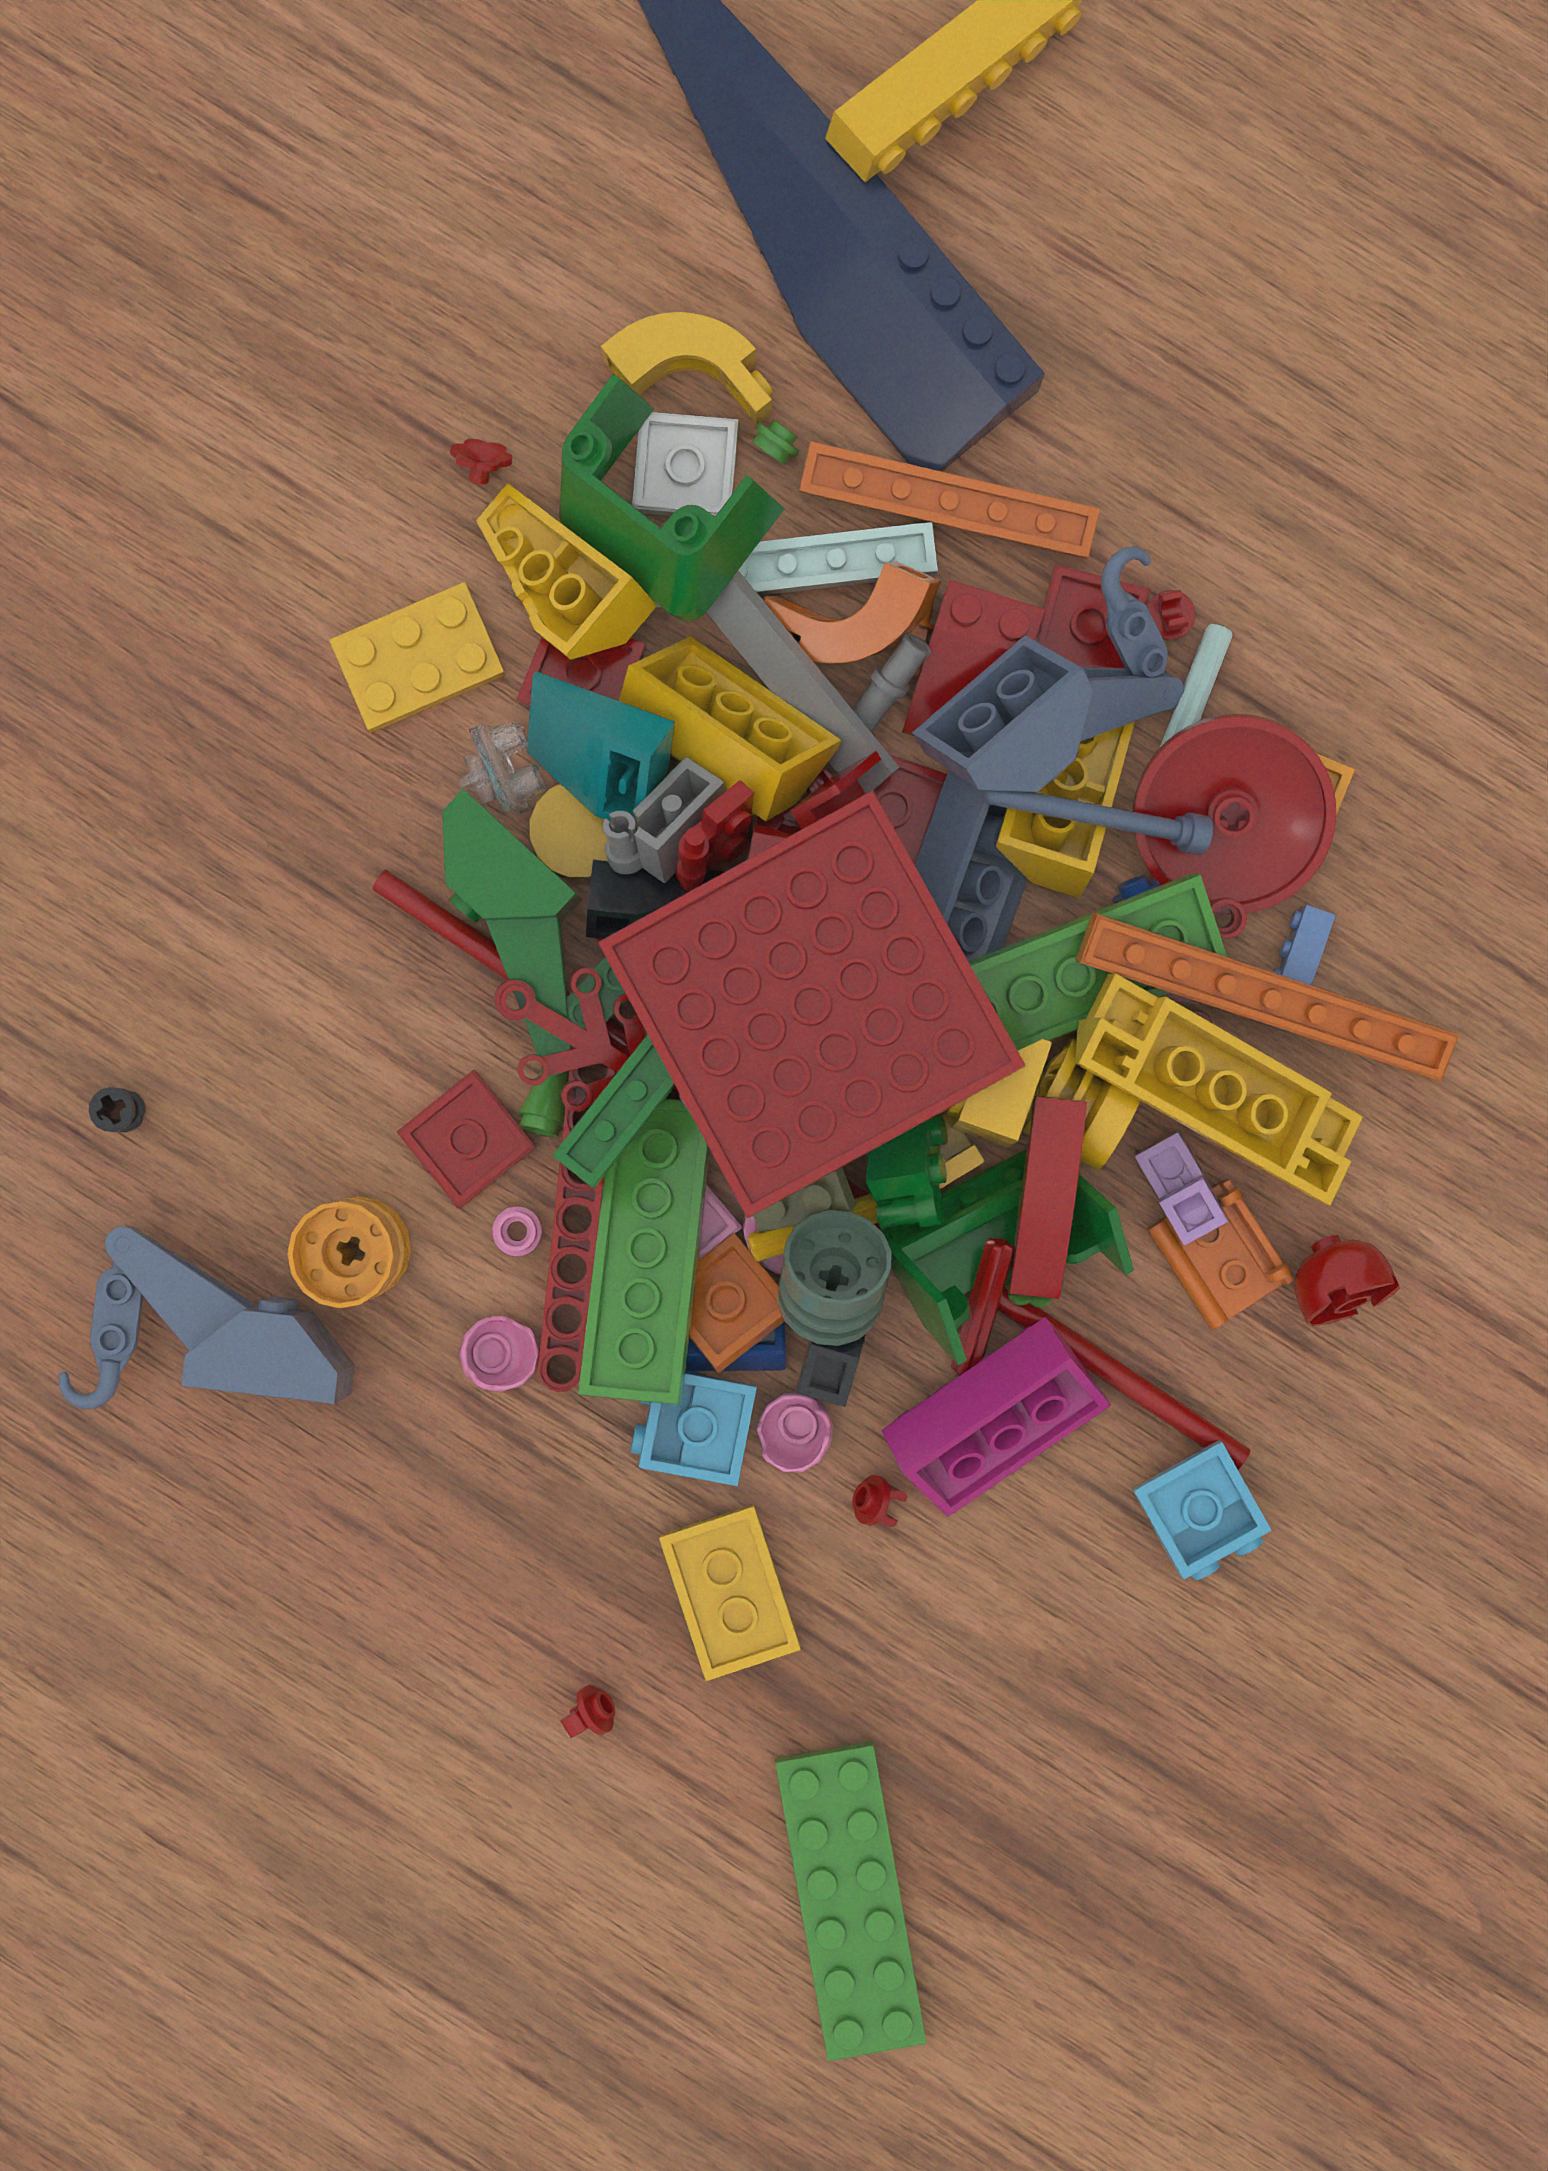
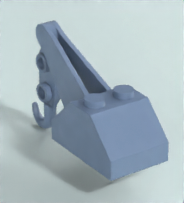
[912,546,1184,792]
[59,1226,355,1409]

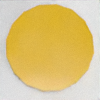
[529,784,612,879]

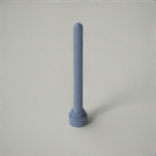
[982,790,1213,855]

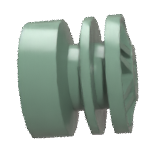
[778,1210,892,1346]

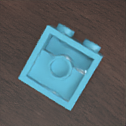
[630,1370,757,1486]
[1132,1440,1272,1580]

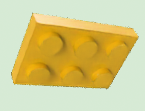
[329,582,506,733]
[659,1504,801,1681]

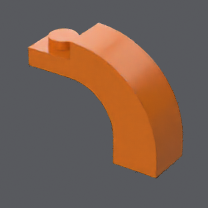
[763,561,941,663]

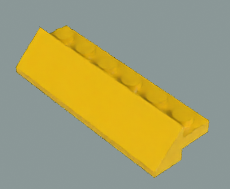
[1075,973,1363,1206]

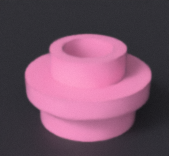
[492,1206,542,1256]

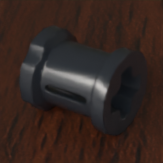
[89,1087,146,1133]

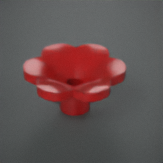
[450,439,512,485]

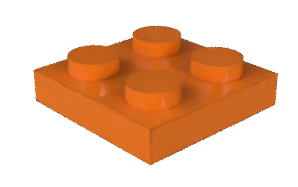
[689,1233,785,1374]

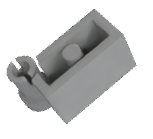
[603,757,726,883]

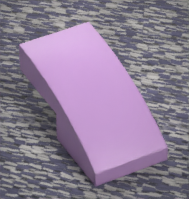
[1135,1129,1228,1245]

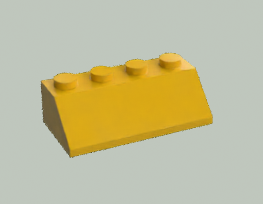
[619,636,841,821]

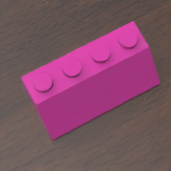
[881,1317,1111,1517]

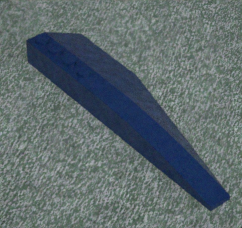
[637,0,1045,472]

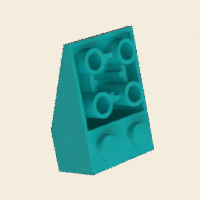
[527,671,675,831]

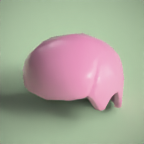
[458,1315,540,1392]
[757,1392,833,1472]

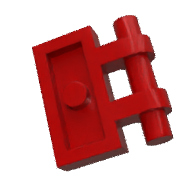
[676,780,754,891]

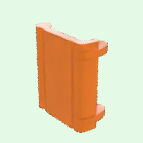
[1147,1179,1294,1330]

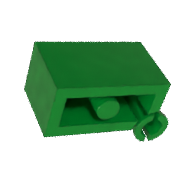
[866,1115,948,1230]

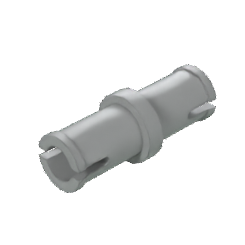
[851,633,931,731]

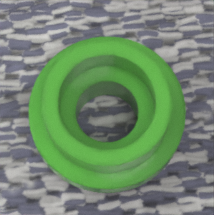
[752,420,800,465]

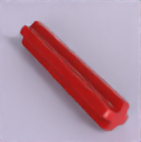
[951,1238,1015,1376]

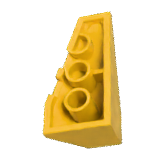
[476,483,658,660]
[995,721,1135,898]

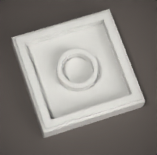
[632,412,739,517]

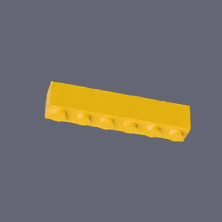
[825,0,1083,182]

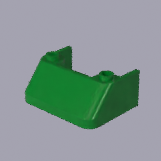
[559,373,785,621]
[880,1150,1134,1365]

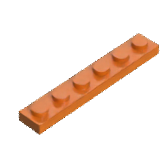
[799,441,1100,559]

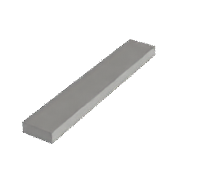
[706,570,900,794]

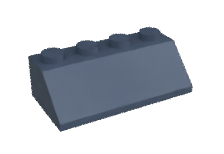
[915,770,1028,962]

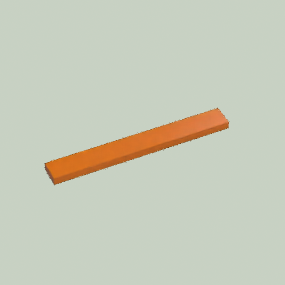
[1076,912,1459,1081]

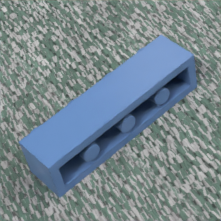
[1260,905,1336,1033]

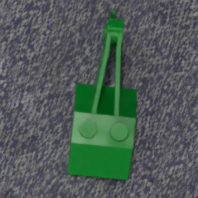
[442,789,628,1056]

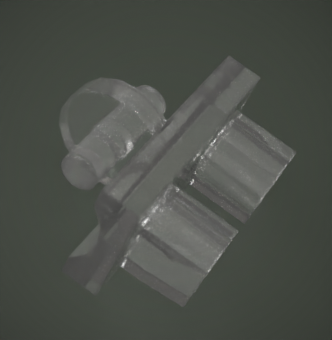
[458,722,547,815]

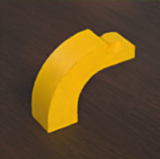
[601,312,773,426]

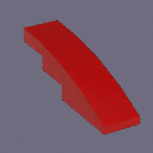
[1009,1095,1087,1299]

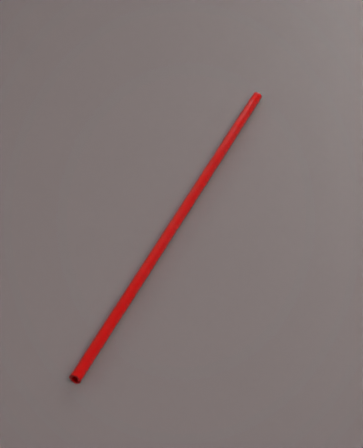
[372,869,1251,1469]

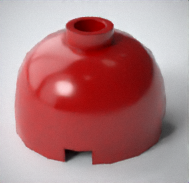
[1294,1235,1400,1326]

